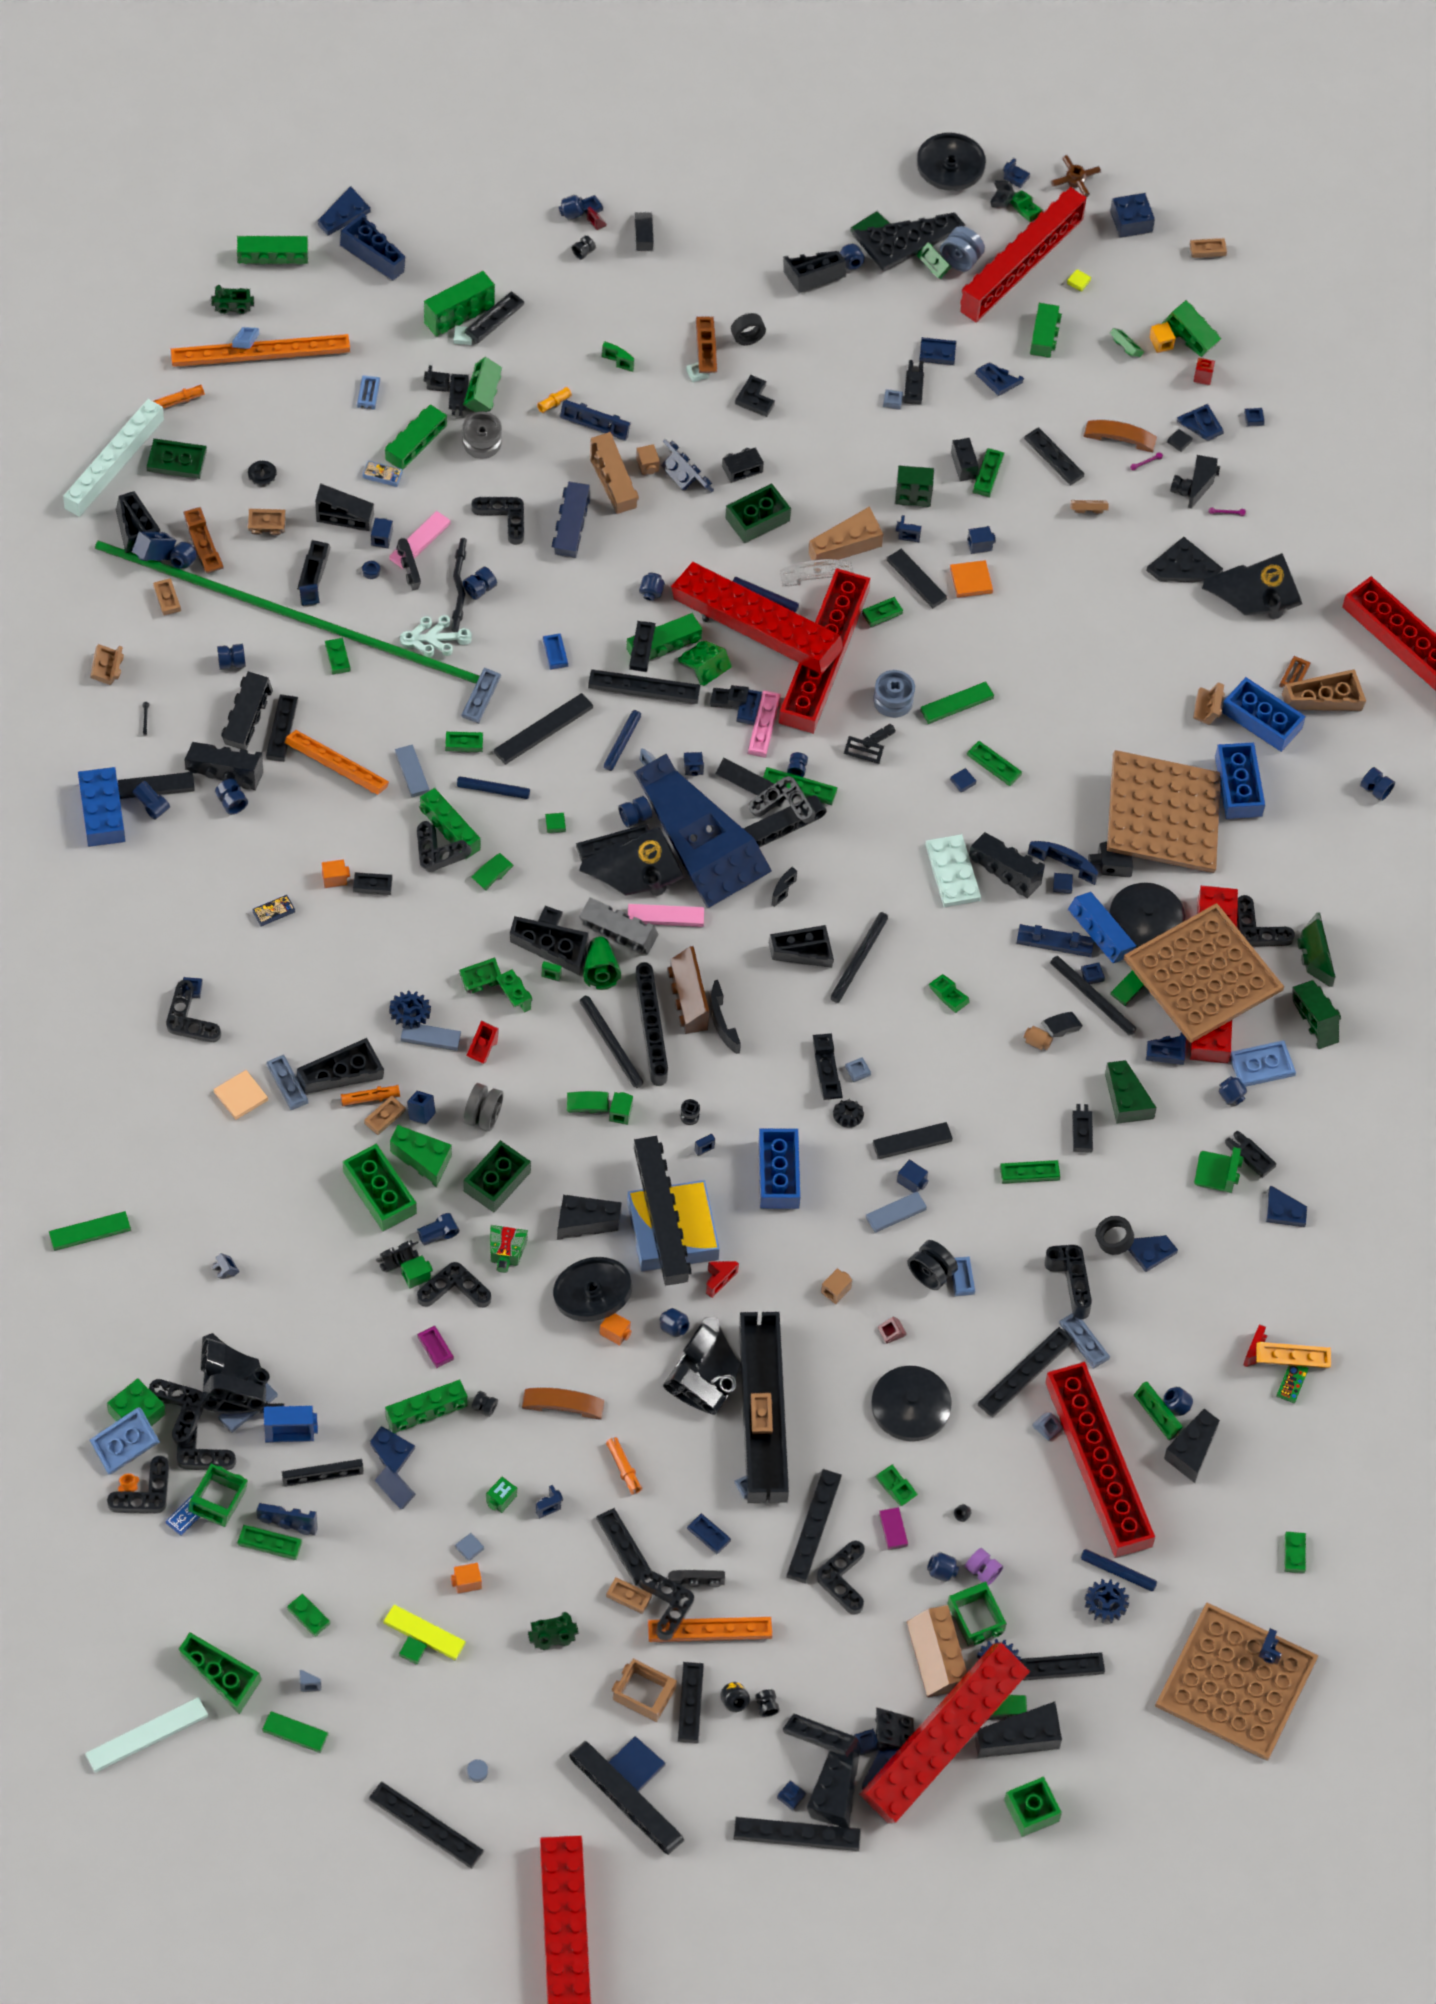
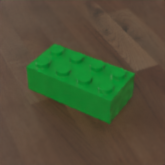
[424,271,495,337]
[342,1143,417,1232]

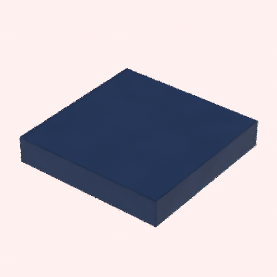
[609,1736,666,1792]

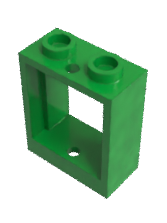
[188,1464,248,1527]
[947,1581,1007,1646]

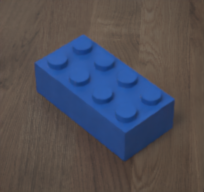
[1222,677,1306,752]
[1215,742,1265,819]
[78,767,126,847]
[758,1128,801,1209]

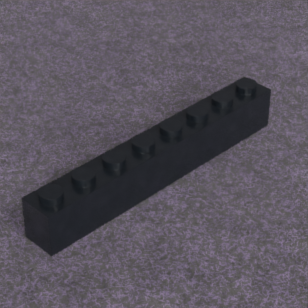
[633,1135,692,1286]

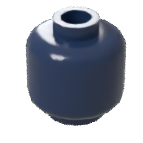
[559,195,586,220]
[840,244,865,270]
[169,542,197,569]
[639,572,665,601]
[1218,1076,1247,1106]
[659,1308,690,1337]
[1163,1386,1193,1416]
[927,1552,959,1582]

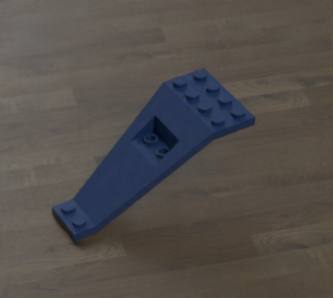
[634,753,772,908]

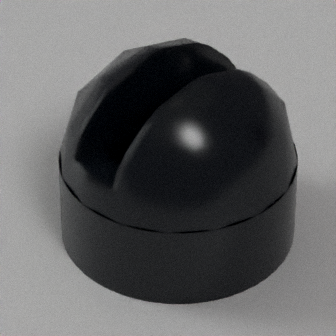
[954,1504,972,1522]

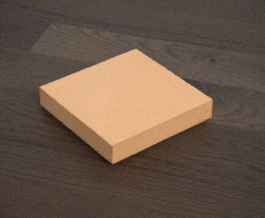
[214,1070,268,1120]

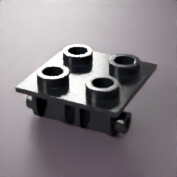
[376,1240,419,1272]
[875,1707,914,1752]

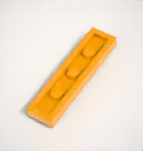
[1256,1342,1331,1368]

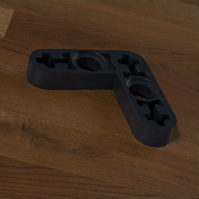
[471,497,524,545]
[749,776,816,823]
[417,821,472,872]
[1237,895,1295,947]
[166,980,222,1042]
[417,1262,491,1308]
[149,1379,204,1446]
[177,1413,236,1470]
[107,1455,169,1514]
[817,1540,865,1615]
[639,1570,694,1640]

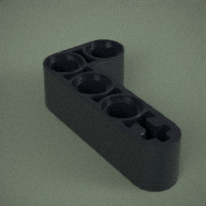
[1044,1244,1092,1319]

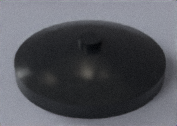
[917,132,986,191]
[1109,882,1185,949]
[553,1257,632,1322]
[871,1365,952,1441]

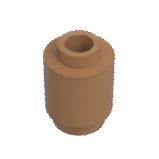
[1023,1026,1053,1050]

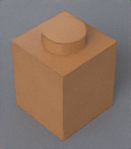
[636,444,660,475]
[821,1268,852,1304]

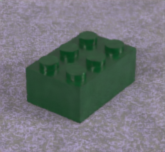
[725,483,791,544]
[463,1140,531,1213]

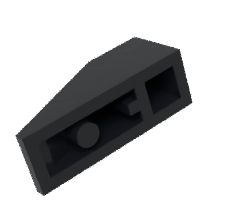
[1188,455,1220,509]

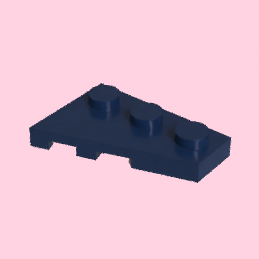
[318,186,371,236]
[256,1503,318,1536]

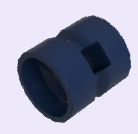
[463,566,497,600]
[217,643,246,670]
[1360,767,1396,801]
[215,779,248,815]
[618,796,652,828]

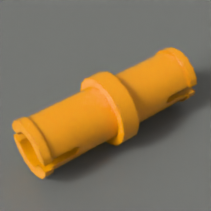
[537,387,572,413]

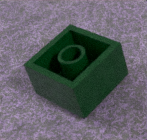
[895,465,934,507]

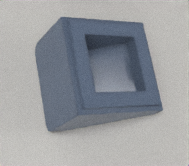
[640,748,656,766]
[1032,1412,1063,1441]
[300,1670,322,1692]

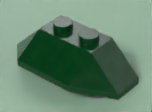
[1297,912,1336,987]

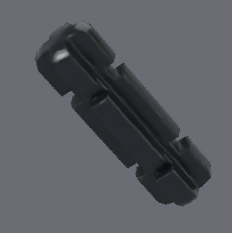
[863,724,896,749]

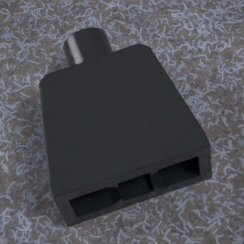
[1088,841,1134,877]

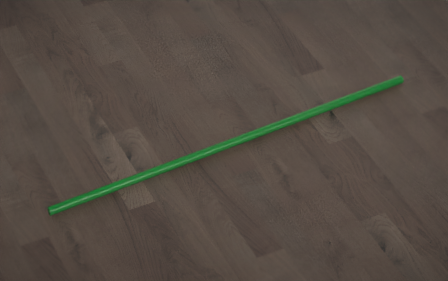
[95,540,480,684]

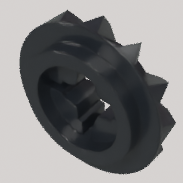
[248,460,277,486]
[833,1099,864,1128]

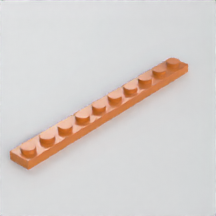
[171,334,350,367]

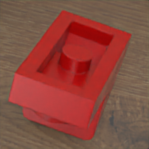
[1193,357,1215,385]
[466,1020,499,1064]
[706,1261,739,1298]
[1243,1324,1268,1367]

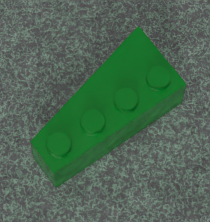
[178,1632,262,1714]

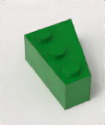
[1162,300,1221,357]
[390,1125,452,1188]

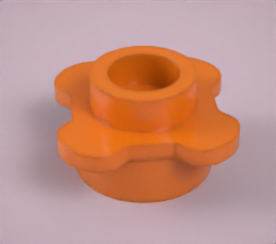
[118,1473,140,1492]

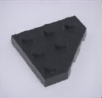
[1146,536,1224,583]

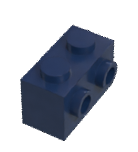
[132,532,177,562]

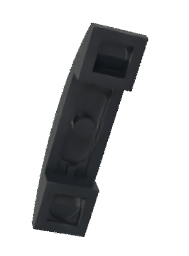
[711,980,741,1054]
[813,1033,843,1100]

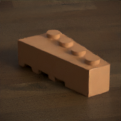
[590,432,639,514]
[808,506,883,567]
[1282,669,1366,711]

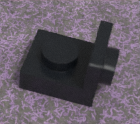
[990,180,1015,208]
[424,365,450,392]

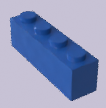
[1068,892,1136,963]

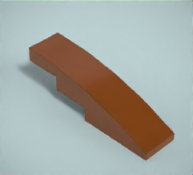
[696,316,717,373]

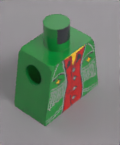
[490,1225,528,1273]

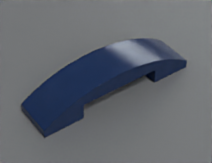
[1028,841,1099,885]

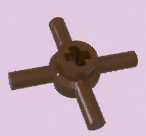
[1051,155,1101,197]

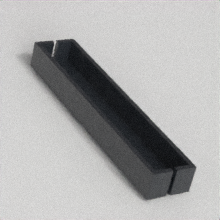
[739,1312,789,1503]

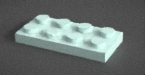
[925,834,981,907]

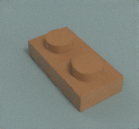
[1189,238,1227,258]
[1070,500,1108,513]
[153,578,181,616]
[364,1096,406,1135]
[751,1393,772,1434]
[606,1577,652,1614]

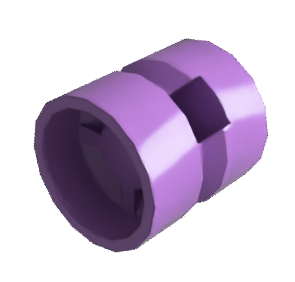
[965,1548,1004,1586]

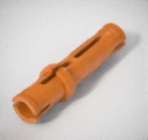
[153,384,205,408]
[341,1085,400,1106]
[606,1437,642,1495]

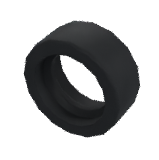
[731,313,766,346]
[1095,1216,1135,1255]

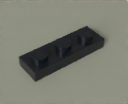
[629,620,656,672]

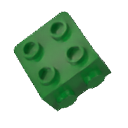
[678,640,732,686]
[1194,1147,1243,1193]

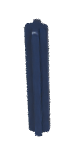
[732,577,799,613]
[604,710,641,771]
[457,776,530,799]
[1081,1549,1157,1591]

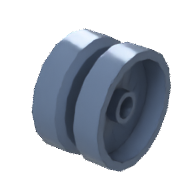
[940,226,985,272]
[873,670,915,718]

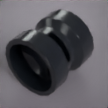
[571,235,596,260]
[1170,475,1192,497]
[680,1099,700,1125]
[471,1391,498,1417]
[755,1689,780,1717]

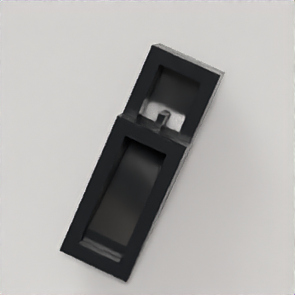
[634,212,654,251]
[297,540,331,590]

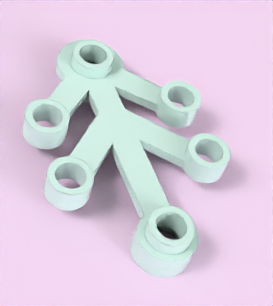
[400,615,472,657]

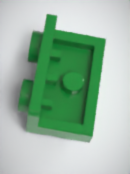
[458,957,501,993]
[496,969,533,1013]

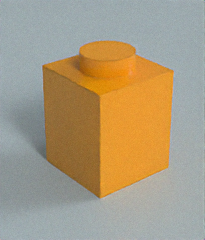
[1149,322,1175,353]

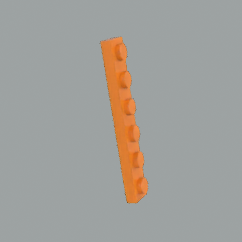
[285,730,389,795]
[648,1617,772,1642]

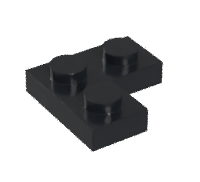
[735,375,775,417]

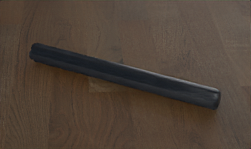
[830,912,888,1003]
[1050,956,1137,1036]
[579,995,643,1088]

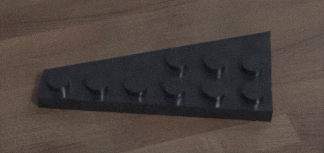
[852,212,965,272]

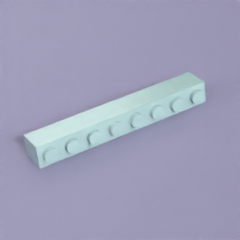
[63,399,164,517]

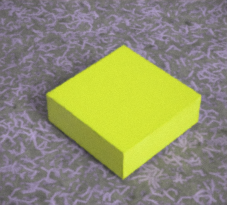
[1067,269,1091,292]

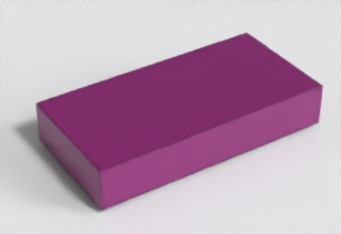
[417,1325,454,1368]
[879,1507,908,1550]

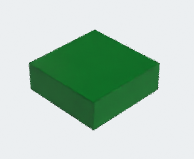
[545,812,566,833]
[541,961,562,981]
[399,1636,427,1665]

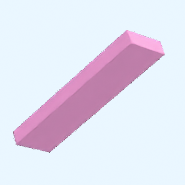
[389,511,451,569]
[748,690,781,758]
[628,904,704,927]

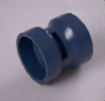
[787,752,808,777]

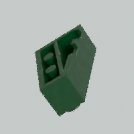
[1292,980,1341,1049]
[1105,1060,1157,1124]

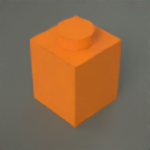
[321,859,350,888]
[600,1313,632,1346]
[450,1562,482,1594]

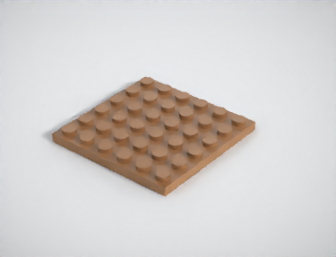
[1107,750,1221,873]
[1124,903,1284,1043]
[1155,1602,1319,1761]

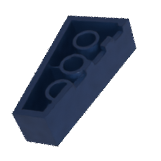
[339,213,406,281]
[552,481,591,558]

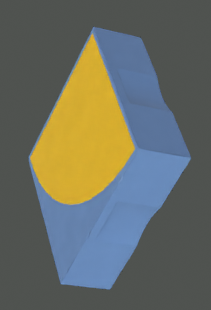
[627,1180,720,1271]

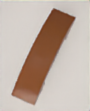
[1084,420,1157,453]
[183,507,224,573]
[522,1387,605,1420]

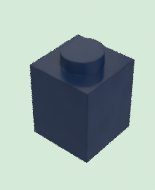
[371,518,393,549]
[967,526,996,554]
[407,1090,436,1124]
[897,1159,929,1193]

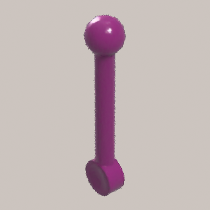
[1130,452,1163,470]
[1208,507,1246,516]

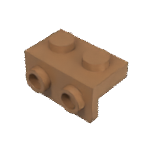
[248,509,286,535]
[90,644,124,685]
[1193,682,1225,725]

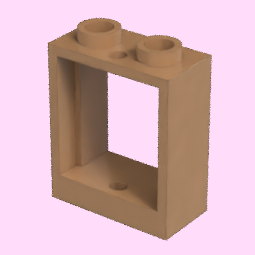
[612,1658,677,1722]

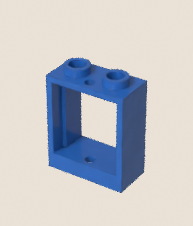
[264,1405,318,1443]

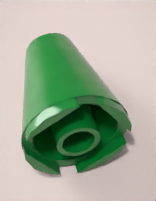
[583,936,621,990]

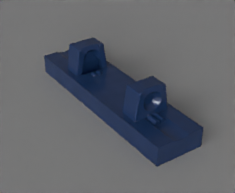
[560,399,631,441]
[1016,924,1094,957]

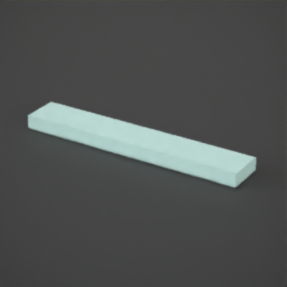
[85,1697,208,1773]

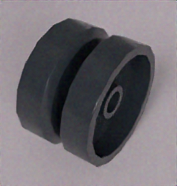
[907,1240,958,1290]

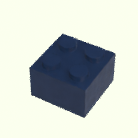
[1110,193,1155,238]

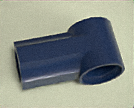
[132,781,170,820]
[417,1213,460,1245]

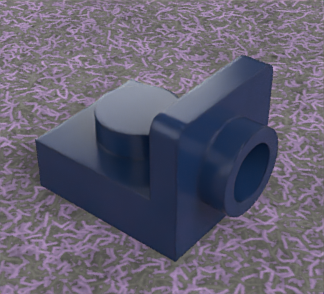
[1003,158,1030,189]
[895,515,922,543]
[683,752,704,776]
[536,1485,563,1519]
[1259,1628,1282,1664]

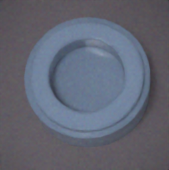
[467,1759,488,1782]

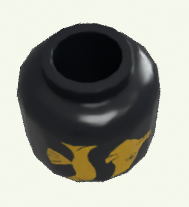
[720,1682,750,1713]

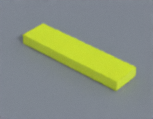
[384,1604,466,1661]

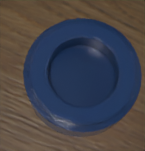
[362,561,381,579]

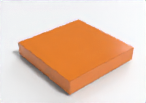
[950,560,993,598]

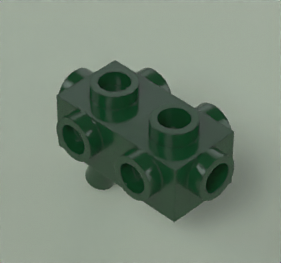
[211,285,254,314]
[528,1612,579,1650]

